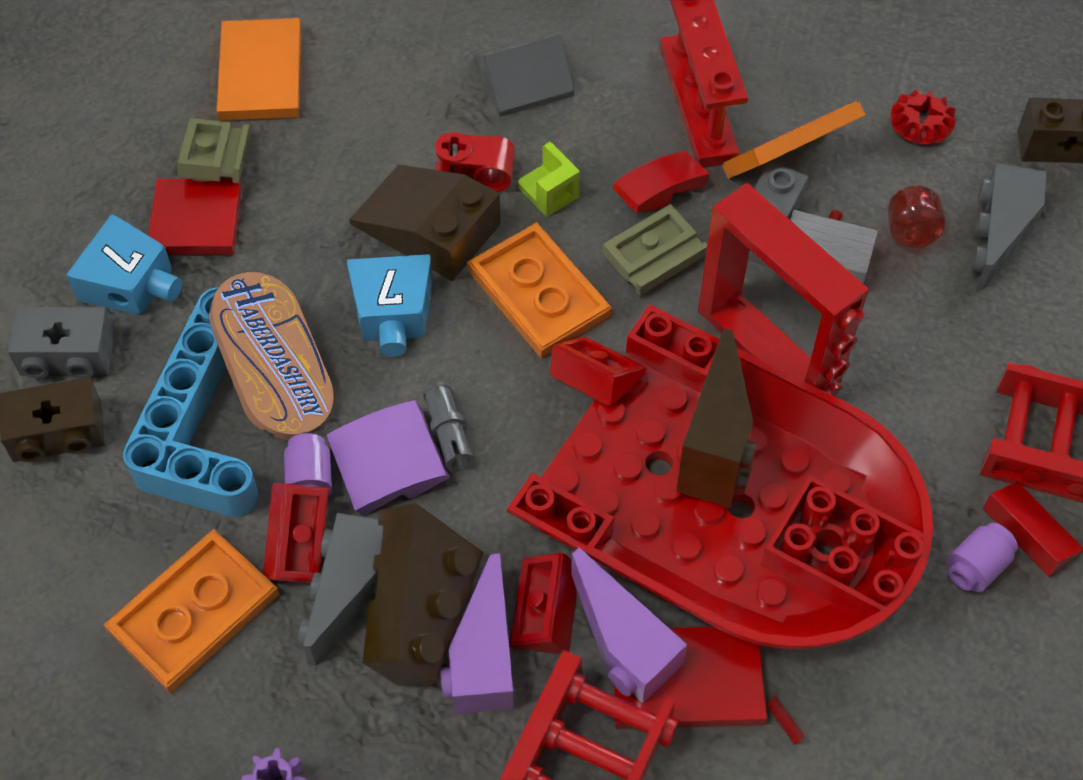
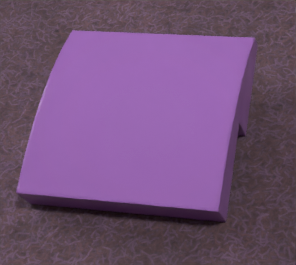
[326,400,450,516]

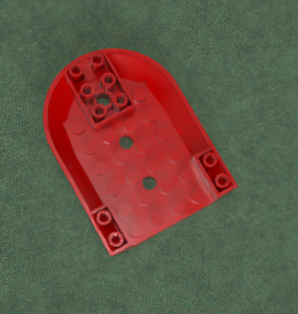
[507,304,933,649]

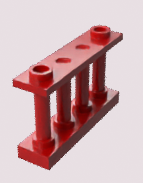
[660,0,748,168]
[979,362,1083,503]
[500,650,680,780]

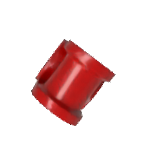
[435,132,515,192]

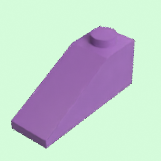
[571,548,687,704]
[440,553,514,714]

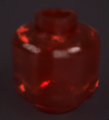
[887,185,945,249]

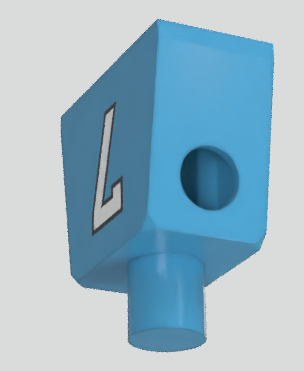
[66,214,182,315]
[347,254,433,357]

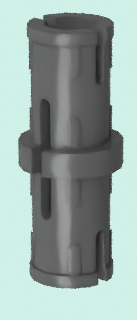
[423,382,475,472]

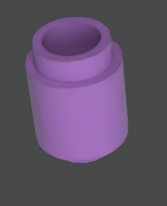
[284,433,332,496]
[947,522,1018,592]

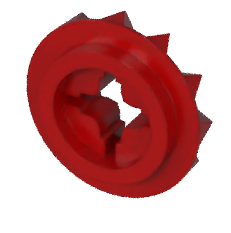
[890,89,956,145]

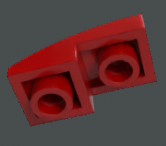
[612,151,710,213]

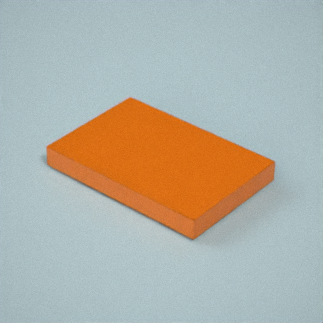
[217,18,302,121]
[722,101,866,179]
[467,222,612,359]
[104,529,280,694]

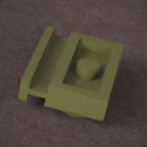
[177,118,250,183]
[602,204,707,296]

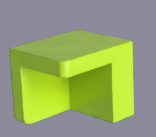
[518,142,580,218]

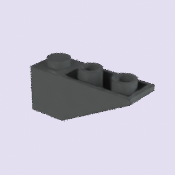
[971,163,1047,290]
[298,513,383,665]

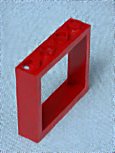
[698,183,869,396]

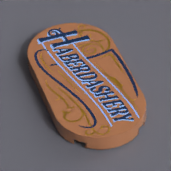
[209,272,334,440]

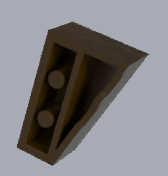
[363,503,484,686]

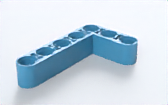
[123,287,259,517]

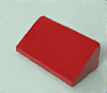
[550,337,646,405]
[983,482,1083,577]
[263,483,329,583]
[509,552,577,654]

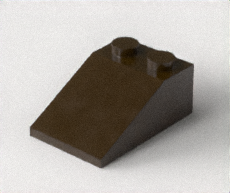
[349,164,501,282]
[676,328,758,508]

